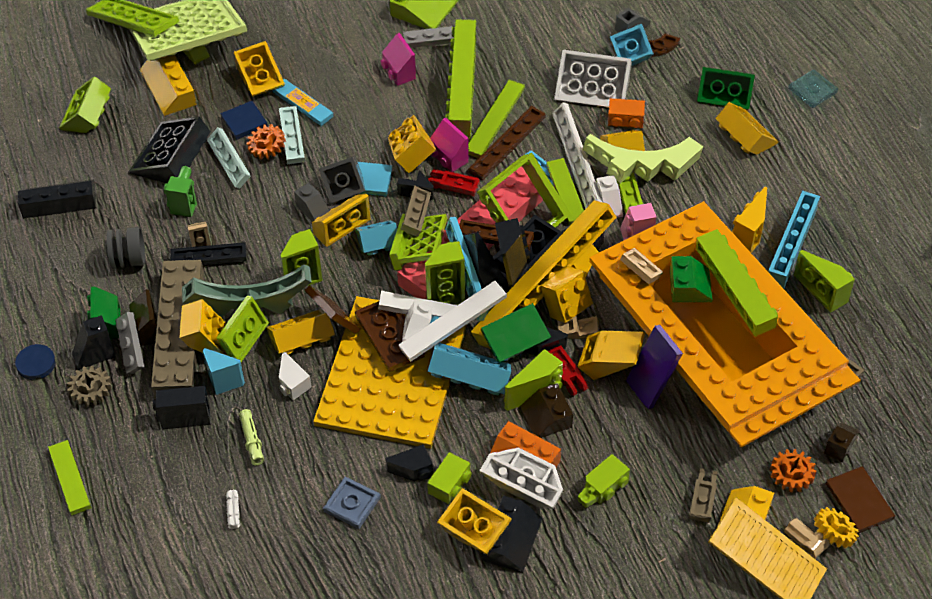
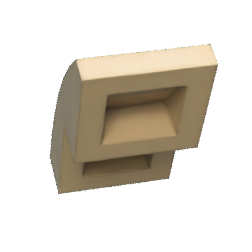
[557,316,600,339]

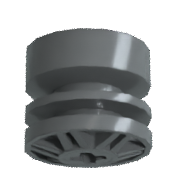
[106,227,145,269]

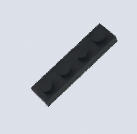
[170,242,247,265]

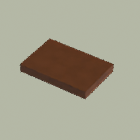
[305,285,360,334]
[826,466,895,534]

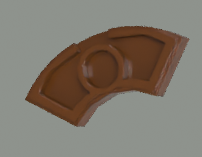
[648,33,681,57]

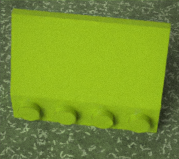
[390,0,458,29]

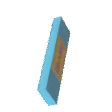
[273,79,334,126]

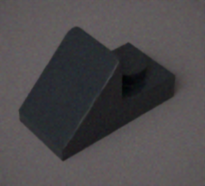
[397,170,434,200]

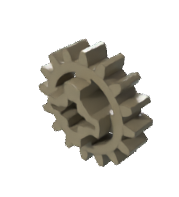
[67,366,112,407]

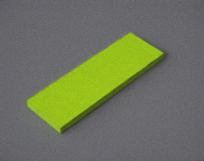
[86,0,179,36]

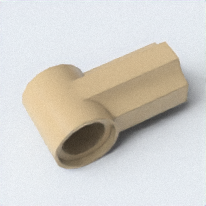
[784,518,829,559]

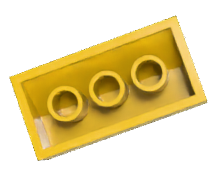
[140,55,197,116]

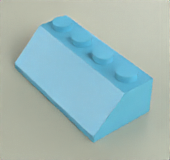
[428,343,511,395]

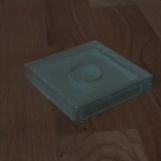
[788,69,838,108]

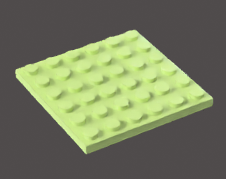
[129,0,247,61]

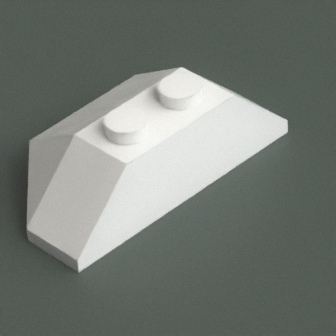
[480,448,563,509]

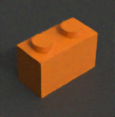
[608,98,645,128]

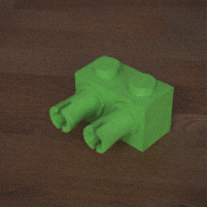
[164,166,197,217]

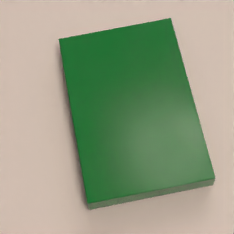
[480,303,551,363]

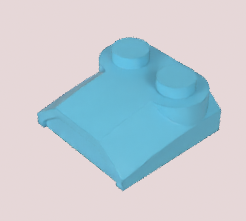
[610,24,654,66]

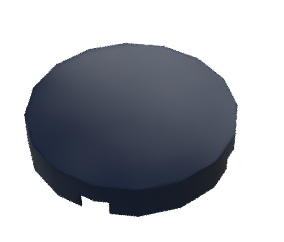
[15,344,56,380]

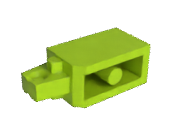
[578,454,630,508]

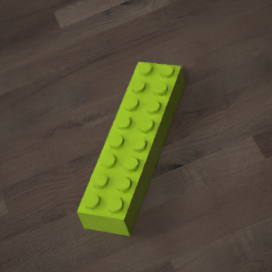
[446,19,476,144]

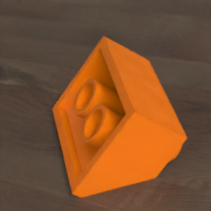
[490,421,561,467]

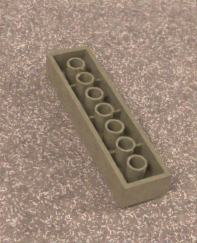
[151,260,204,399]

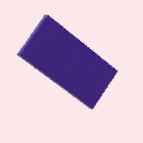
[626,325,683,409]

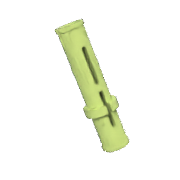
[238,409,264,465]

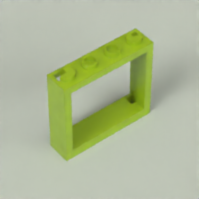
[477,153,571,227]

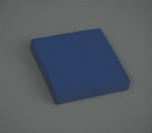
[220,101,268,140]

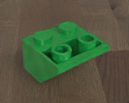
[87,286,121,339]

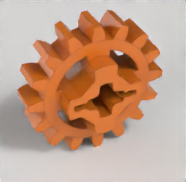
[246,124,286,160]
[770,449,817,492]

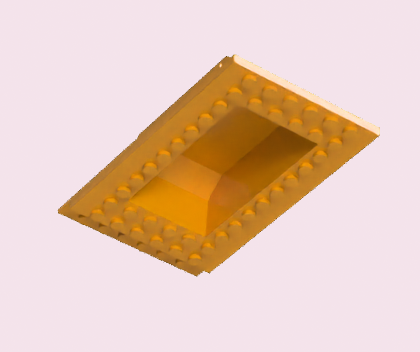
[589,201,860,448]

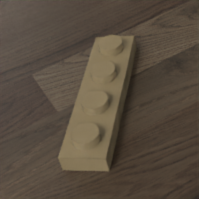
[401,185,431,237]

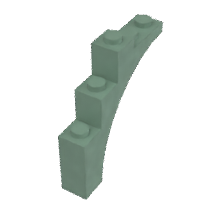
[182,264,312,317]

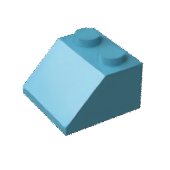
[355,220,397,255]

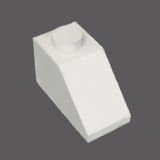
[596,175,623,218]
[402,300,432,341]
[279,352,311,400]

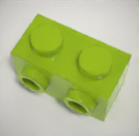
[427,452,472,504]

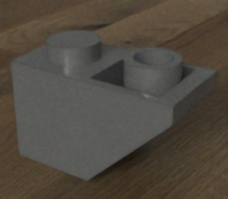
[615,8,651,33]

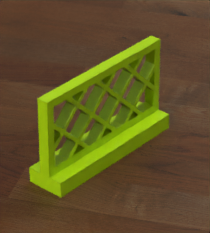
[389,214,448,270]

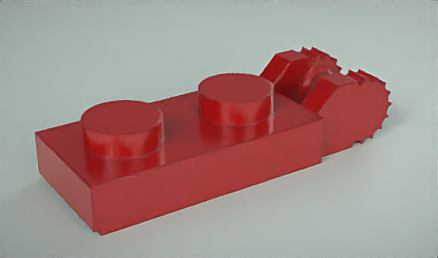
[428,169,480,196]
[548,345,588,396]

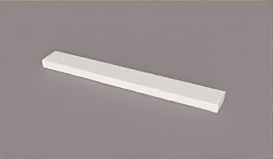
[552,102,603,209]

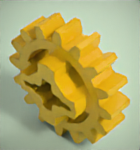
[814,507,859,549]

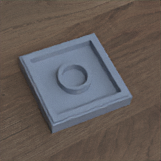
[323,477,381,529]

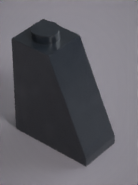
[72,315,116,370]

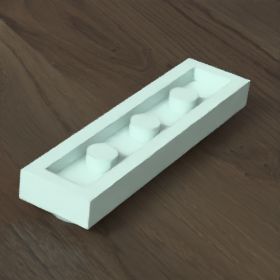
[279,106,305,164]
[207,127,251,189]

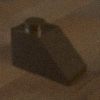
[824,422,860,462]

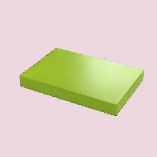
[216,296,269,362]

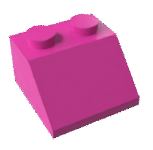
[381,33,416,86]
[430,118,469,172]

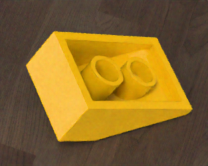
[234,41,285,97]
[437,488,512,554]

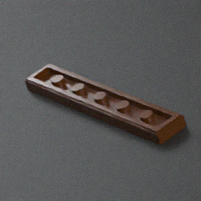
[468,106,546,181]

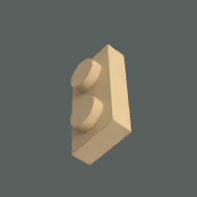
[620,248,663,284]

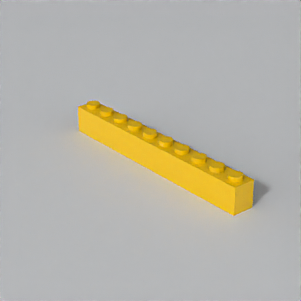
[471,200,617,349]

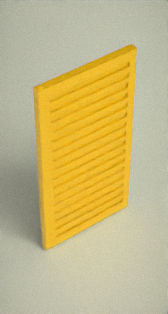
[708,498,827,599]

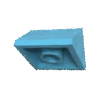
[203,348,245,395]

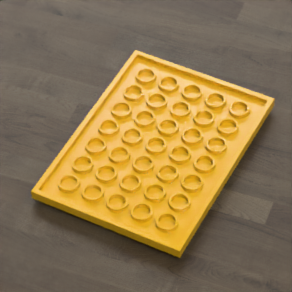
[313,296,467,449]

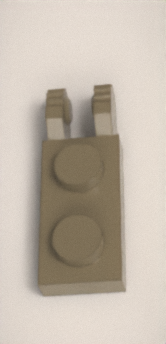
[689,468,718,523]

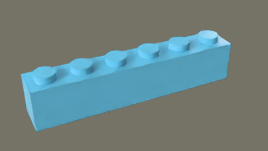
[768,191,820,289]

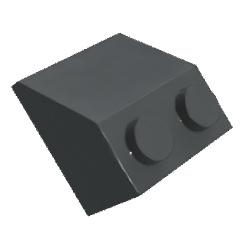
[319,156,366,203]

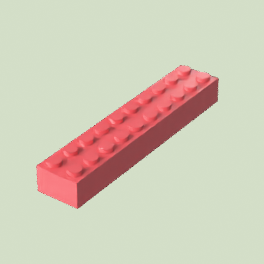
[397,166,543,299]

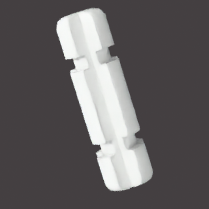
[226,490,240,529]

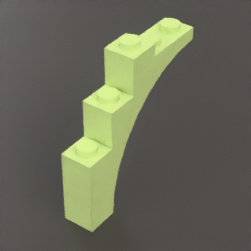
[583,134,703,183]

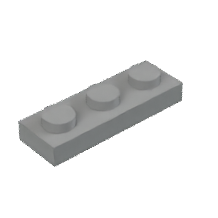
[403,26,454,48]
[116,312,144,374]

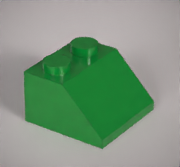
[670,256,713,302]

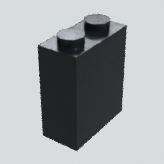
[153,386,211,430]

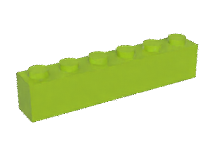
[696,229,778,337]

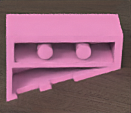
[620,203,657,241]

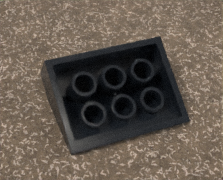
[129,116,211,183]

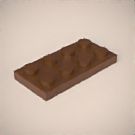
[355,301,425,372]

